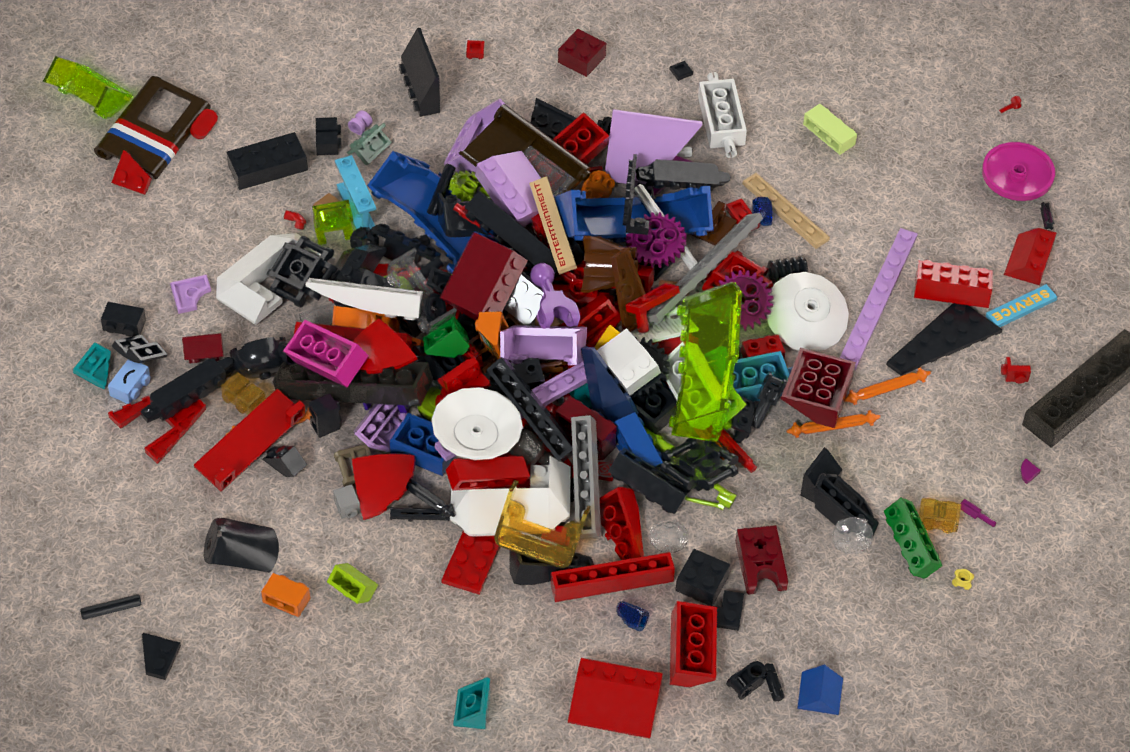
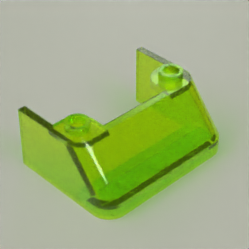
[43,56,133,119]

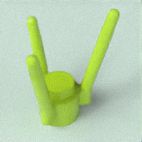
[685,483,737,510]

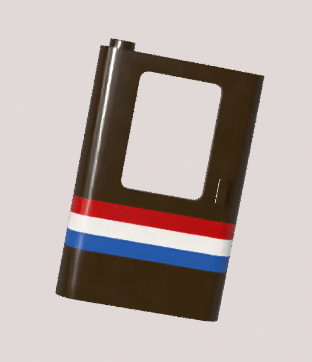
[94,76,211,179]

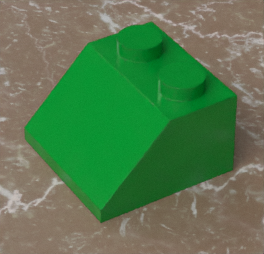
[423,316,470,358]

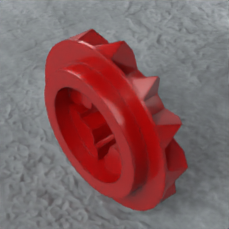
[462,344,484,369]

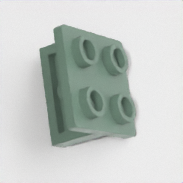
[347,123,392,165]

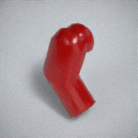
[284,210,306,230]

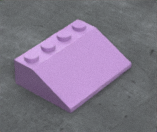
[475,151,554,227]

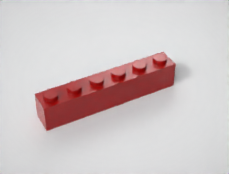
[551,552,675,602]

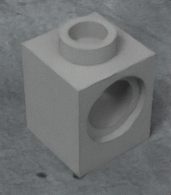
[333,484,360,519]

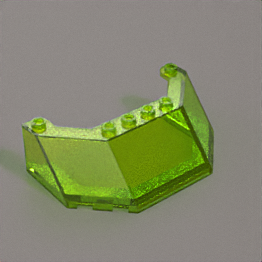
[669,282,742,442]

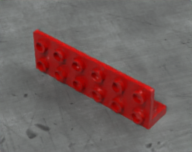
[194,389,305,492]

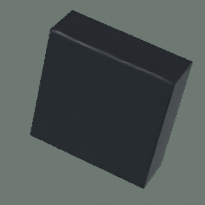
[669,61,693,81]

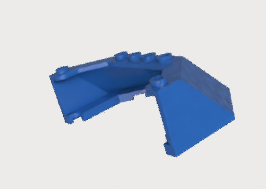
[367,151,506,274]
[554,186,713,243]

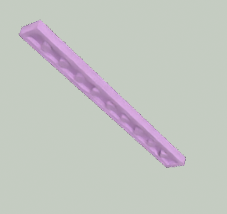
[840,228,918,370]
[435,361,587,461]

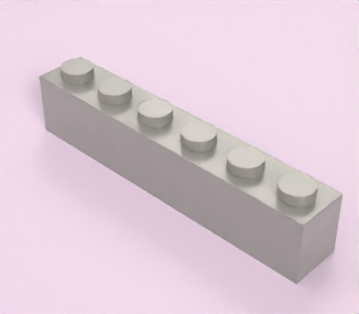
[571,415,601,539]

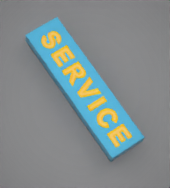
[985,284,1057,327]

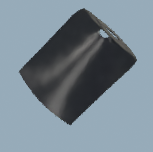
[203,518,279,573]

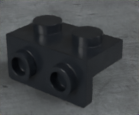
[731,396,755,443]

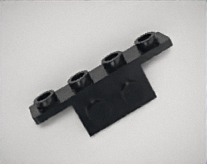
[371,224,441,267]

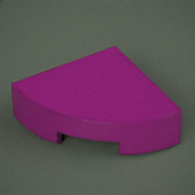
[1020,459,1041,484]

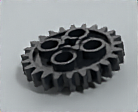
[607,337,670,398]

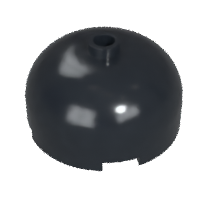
[229,337,286,380]

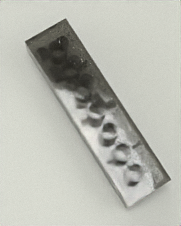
[1022,329,1130,448]
[272,362,433,406]

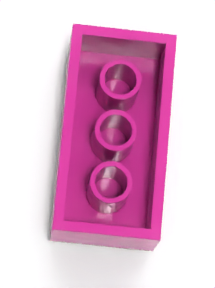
[283,320,369,387]

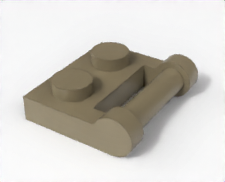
[334,444,371,487]

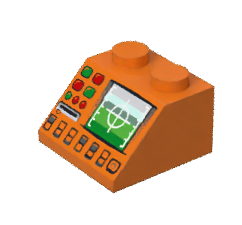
[475,312,509,359]

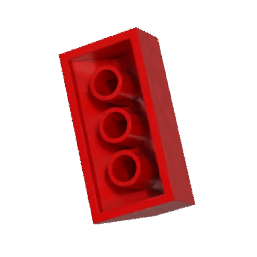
[670,601,717,688]

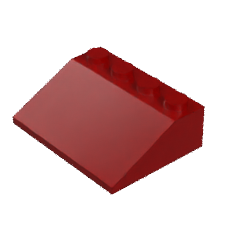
[568,658,663,739]

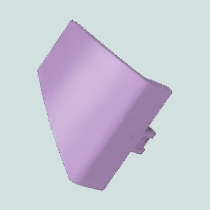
[605,109,702,184]

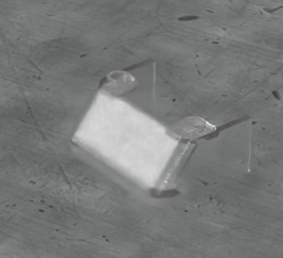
[386,248,457,334]

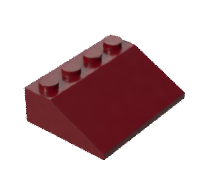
[440,232,528,321]
[781,348,856,428]

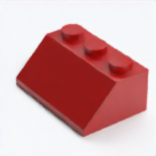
[1004,228,1057,286]

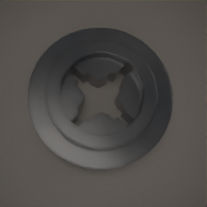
[350,227,379,248]
[422,293,446,324]

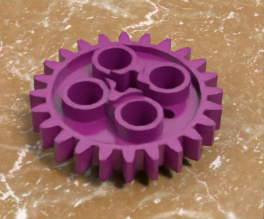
[626,212,686,268]
[712,270,774,332]

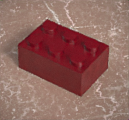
[555,396,617,460]

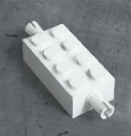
[698,72,747,158]

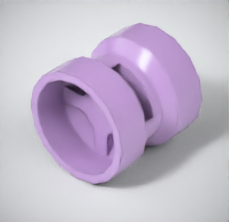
[348,110,373,135]

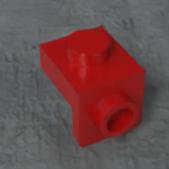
[1001,357,1031,384]

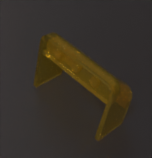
[494,480,591,568]

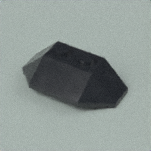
[329,244,387,307]
[814,473,879,538]

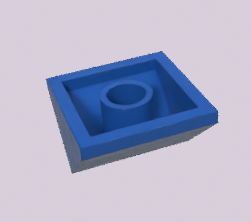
[797,664,843,715]

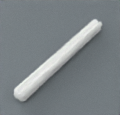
[634,184,698,270]

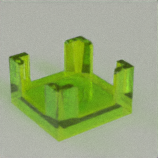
[312,200,353,245]

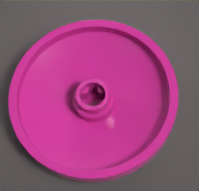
[982,142,1055,201]

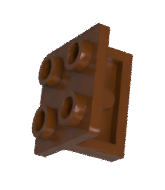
[689,201,737,246]

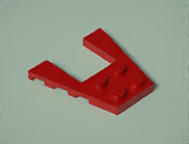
[108,396,206,464]

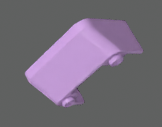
[444,99,509,173]
[500,325,587,365]

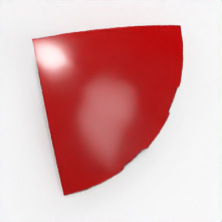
[352,318,417,374]
[352,454,415,520]

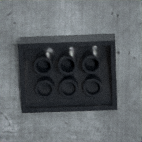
[399,28,440,117]

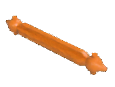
[845,367,931,405]
[786,410,880,438]

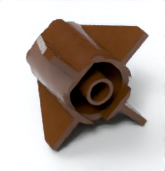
[581,236,639,293]

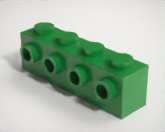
[884,497,943,579]

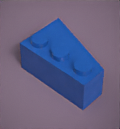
[614,412,663,469]

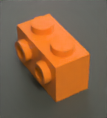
[261,573,310,617]

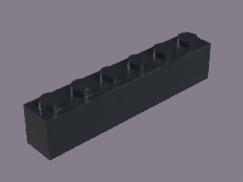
[465,191,559,278]
[486,357,573,462]

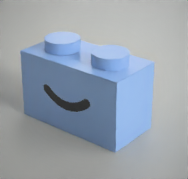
[108,360,151,404]

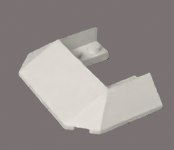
[216,233,335,325]
[450,456,571,536]

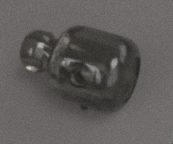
[509,428,556,466]

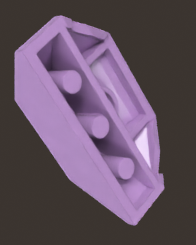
[354,398,407,452]

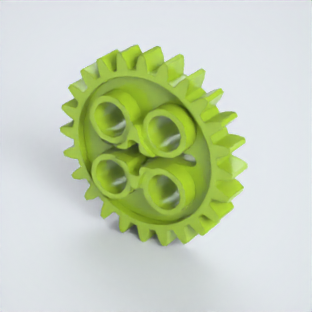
[449,170,492,202]

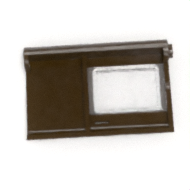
[459,104,591,196]

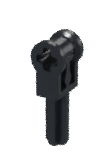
[751,372,787,428]

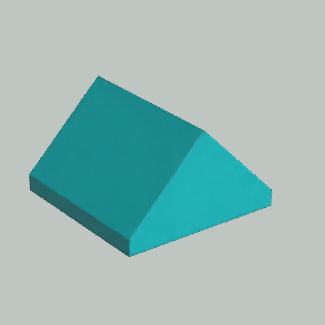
[453,677,490,729]

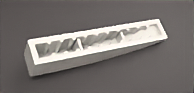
[306,278,423,320]

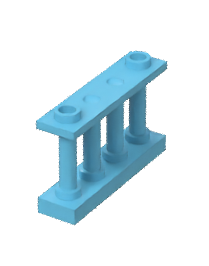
[335,155,376,240]

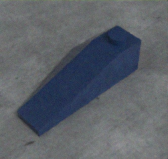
[581,346,639,423]

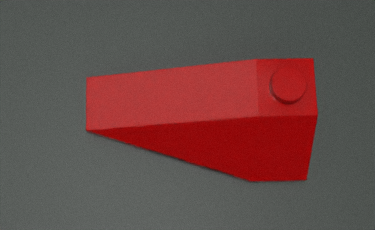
[599,487,644,560]

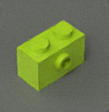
[327,563,378,604]

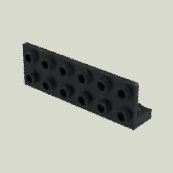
[623,154,651,235]

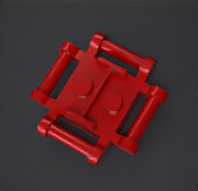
[702,250,773,309]

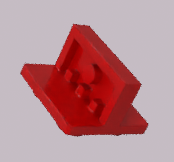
[438,357,491,394]

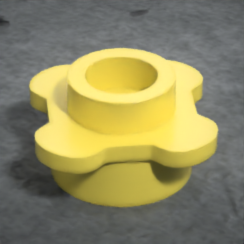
[952,569,974,590]

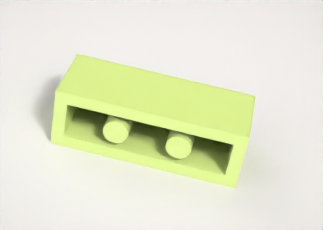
[803,104,857,155]

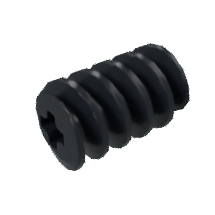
[767,256,808,282]

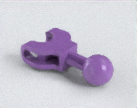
[530,263,580,329]

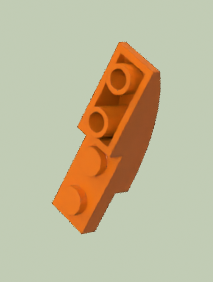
[332,306,400,333]

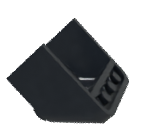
[437,193,493,238]

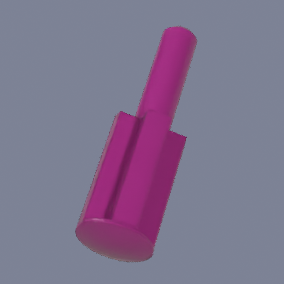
[958,499,996,527]

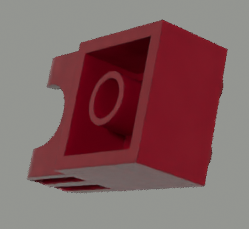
[735,525,788,595]

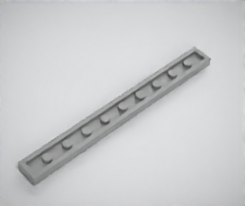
[647,213,763,323]

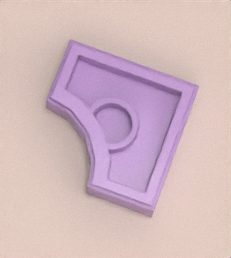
[170,275,211,314]

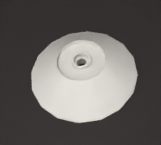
[766,272,849,352]
[432,387,523,460]

